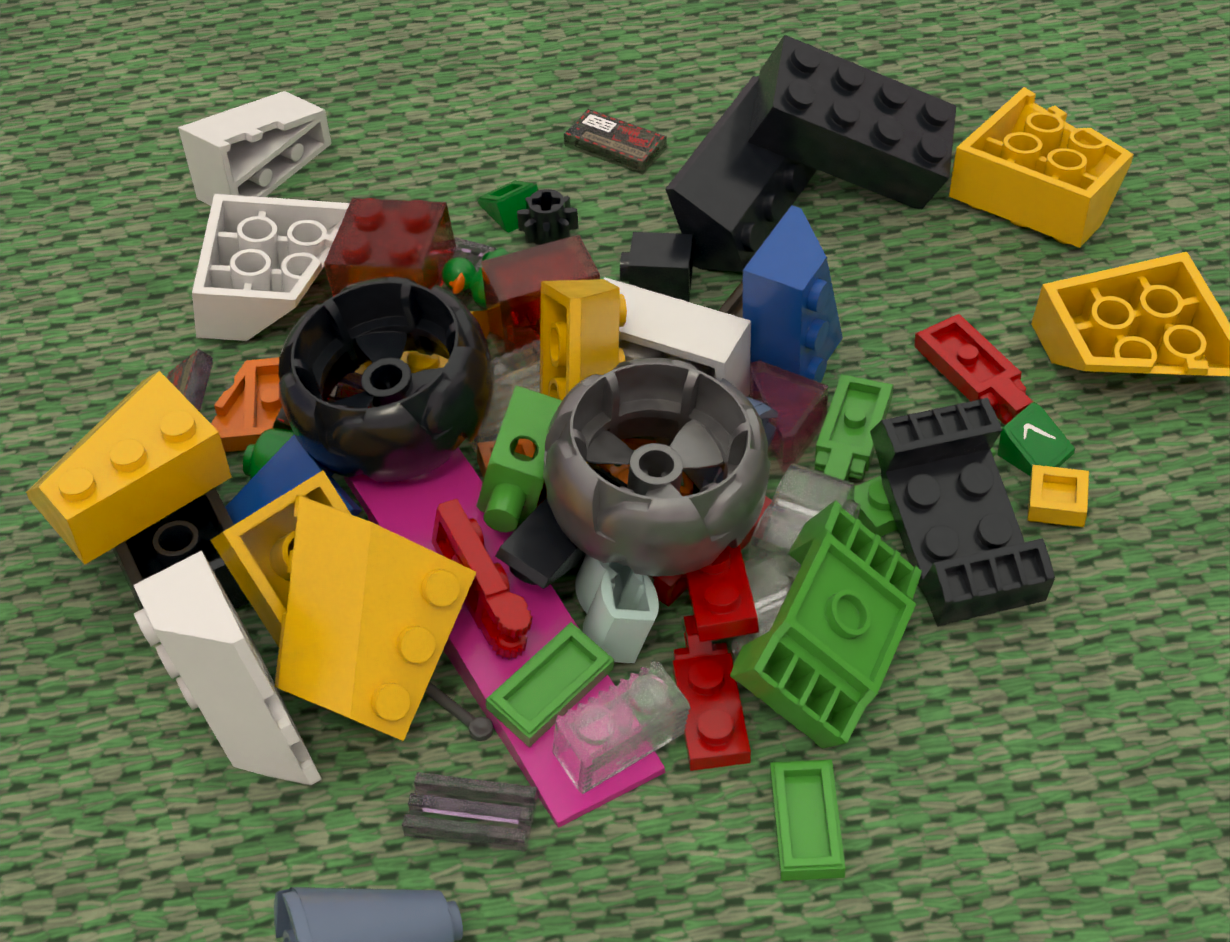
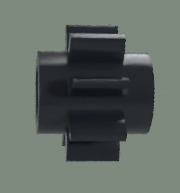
[517,189,579,249]

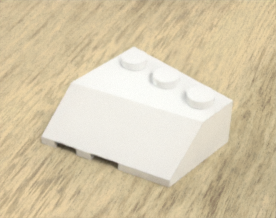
[192,194,362,341]
[133,551,322,785]

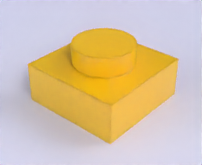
[1027,465,1089,527]

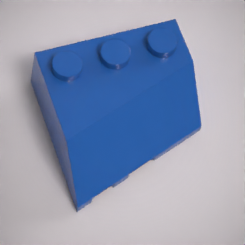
[743,205,843,403]

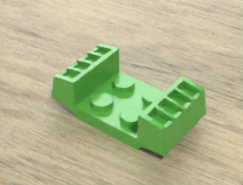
[730,500,922,749]

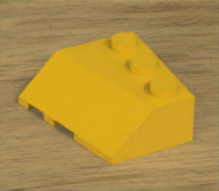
[949,87,1134,248]
[1031,252,1230,376]
[26,371,232,565]
[274,495,477,741]

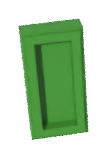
[486,622,614,747]
[770,759,846,881]

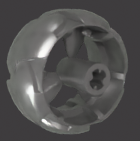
[543,358,771,576]

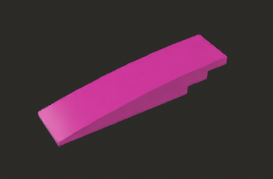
[344,447,665,828]

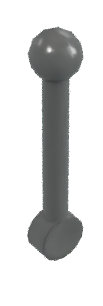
[425,682,493,741]

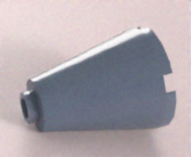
[274,887,463,942]

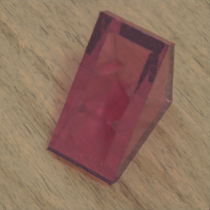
[750,361,828,472]

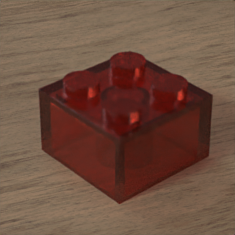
[324,198,456,296]
[481,235,600,374]

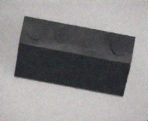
[665,76,817,272]

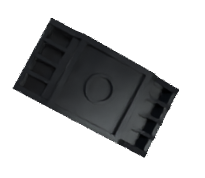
[870,398,1055,627]

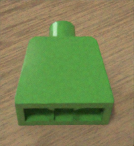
[476,385,562,532]

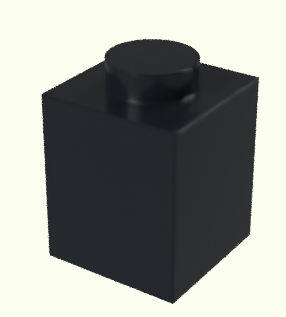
[620,232,693,302]

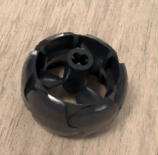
[278,277,494,482]

